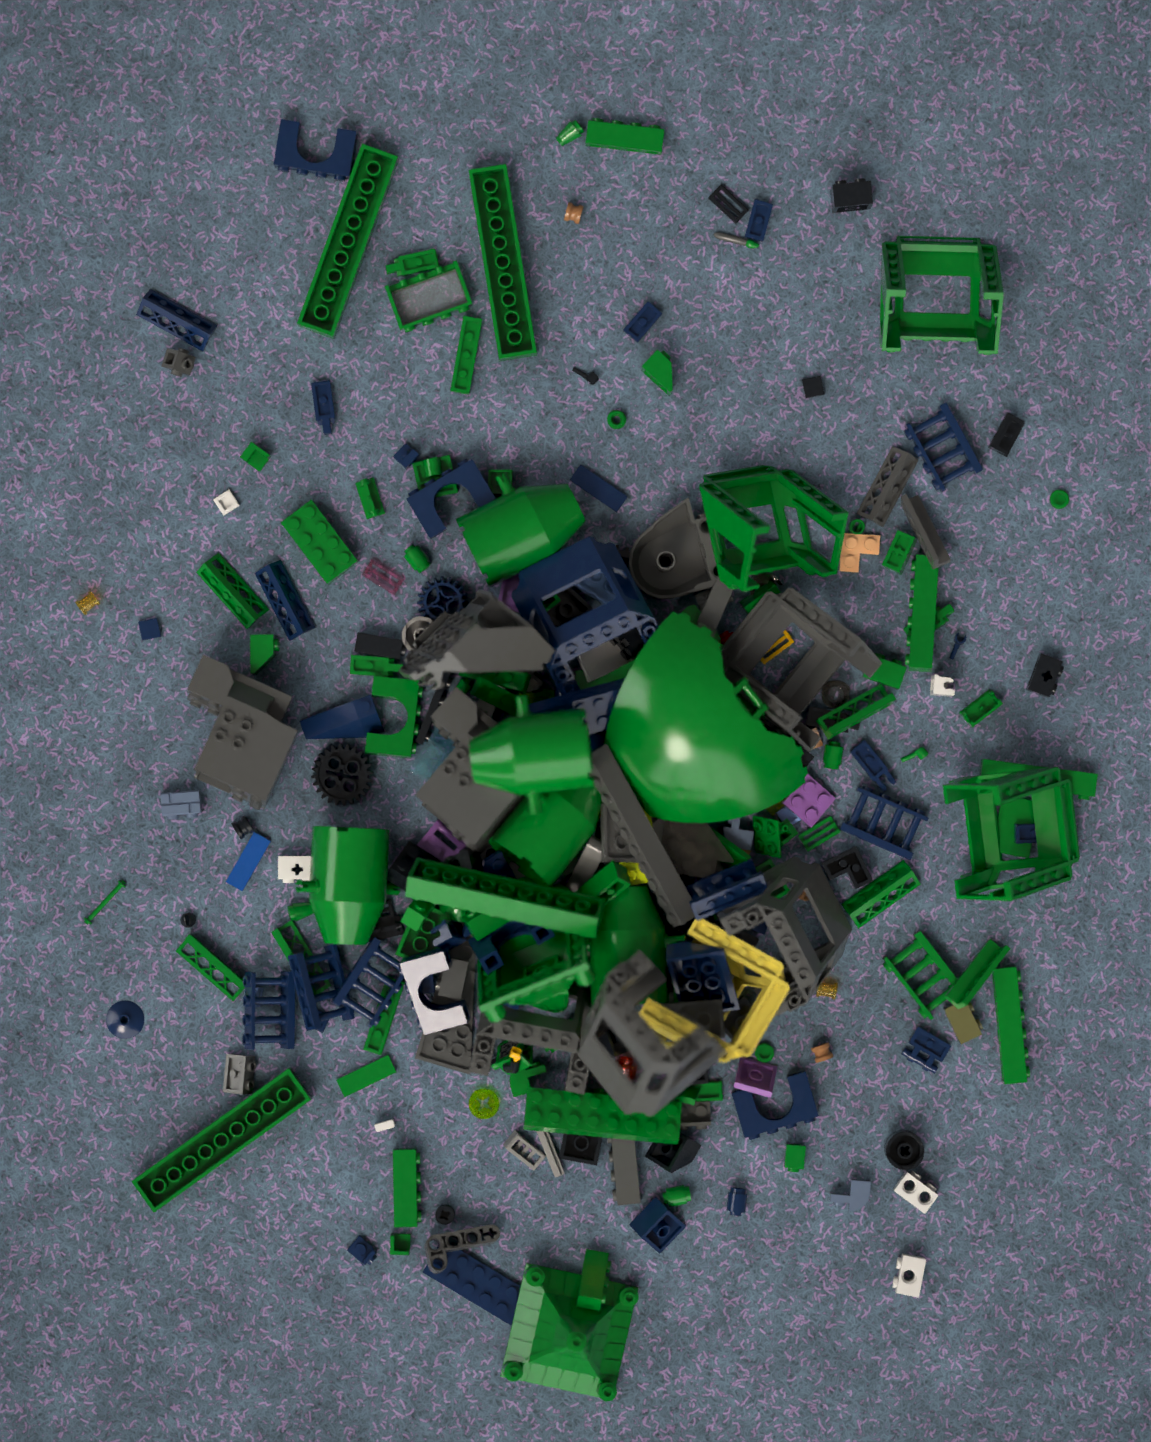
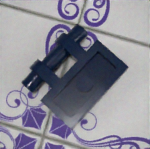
[901,1026,951,1074]

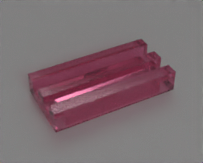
[362,559,405,596]

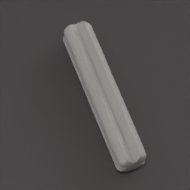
[536,1131,565,1177]

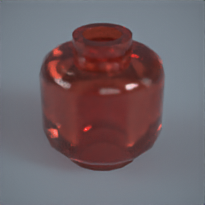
[615,1056,638,1083]

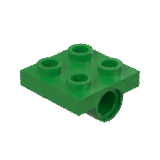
[412,455,458,498]

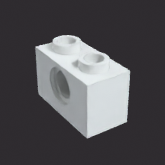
[892,1253,926,1298]

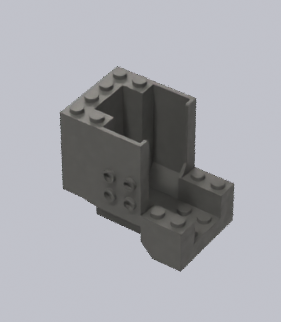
[187,655,298,810]
[415,687,525,854]

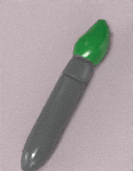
[713,232,759,249]

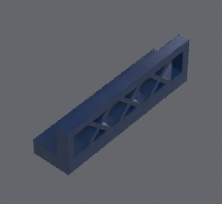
[136,289,217,351]
[255,560,316,641]

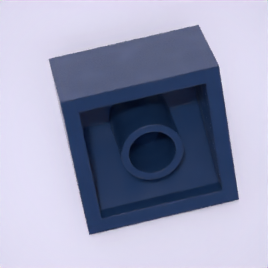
[629,1197,686,1254]

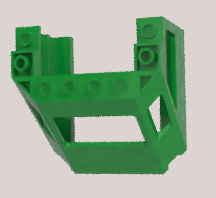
[879,236,1004,355]
[699,465,849,592]
[943,767,1080,901]

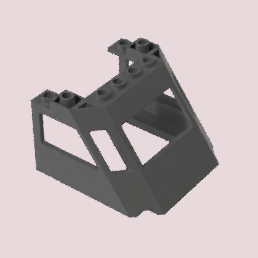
[720,588,883,753]
[715,857,852,1018]
[578,950,728,1116]
[469,982,593,1094]

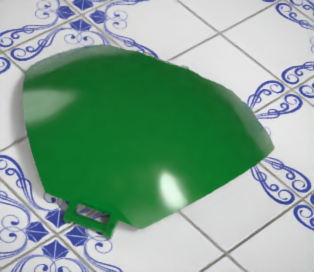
[604,612,808,823]

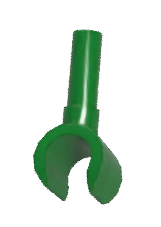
[900,747,928,763]

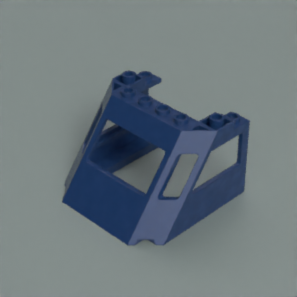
[511,536,658,695]

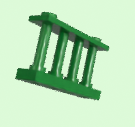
[882,930,957,1020]

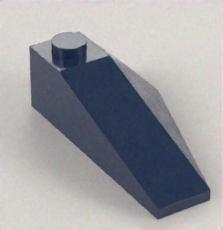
[299,695,384,739]

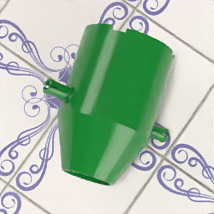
[456,472,586,588]
[469,695,595,814]
[489,787,603,887]
[295,826,400,945]
[587,886,686,1004]

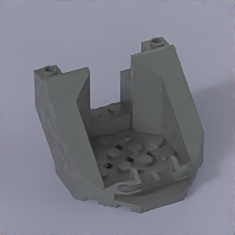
[399,589,555,690]

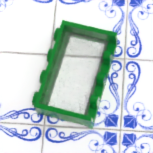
[385,260,472,333]

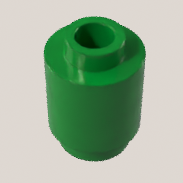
[404,545,431,574]
[822,741,844,770]
[663,1185,691,1207]

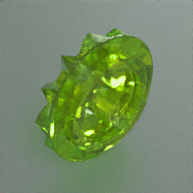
[469,1088,499,1119]

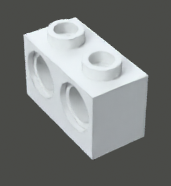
[893,1171,939,1214]

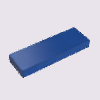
[226,832,271,891]

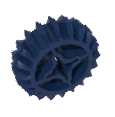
[417,576,469,624]

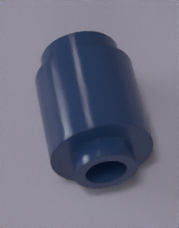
[726,1187,747,1216]

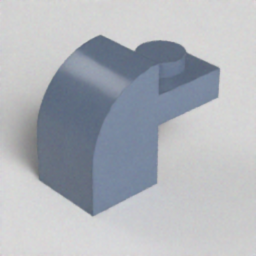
[723,818,754,851]
[829,1179,871,1211]

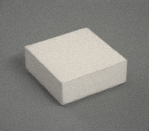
[213,489,240,516]
[374,1119,395,1132]

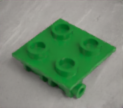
[753,815,789,858]

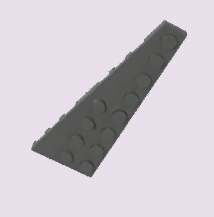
[415,921,476,1074]

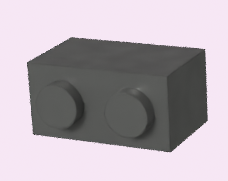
[435,957,469,1000]

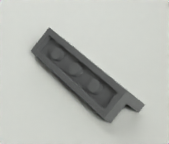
[856,446,918,527]
[901,494,951,569]

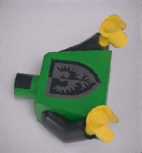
[491,1040,533,1075]

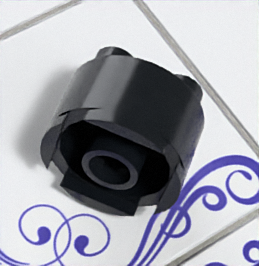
[609,627,645,660]
[884,1130,924,1170]

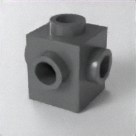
[161,348,196,377]

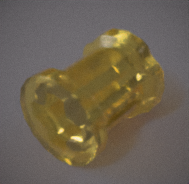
[75,591,100,615]
[816,982,838,1000]

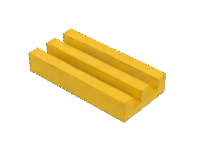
[761,630,794,665]

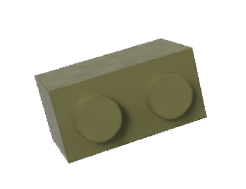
[943,1002,983,1044]

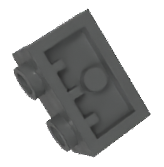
[223,1054,256,1095]
[680,1101,711,1130]

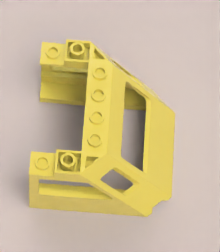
[639,919,790,1063]

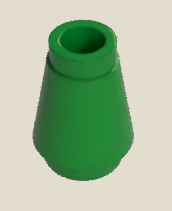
[556,120,584,147]
[287,902,314,922]

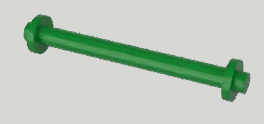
[84,880,126,925]

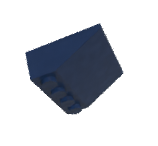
[666,942,740,1012]

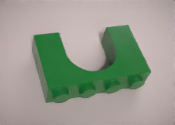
[365,676,423,759]

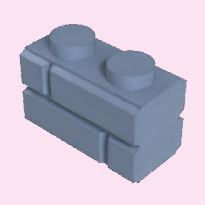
[160,790,202,820]

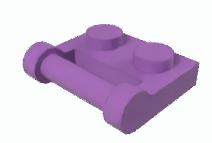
[417,819,466,862]

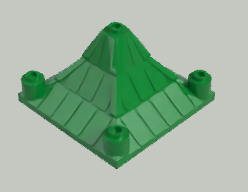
[477,929,596,1022]
[500,1262,639,1401]

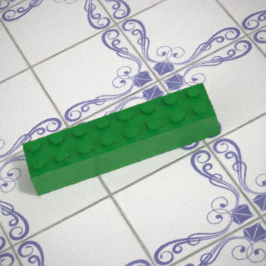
[523,1087,682,1145]

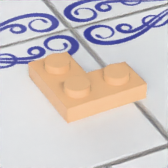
[839,533,880,573]

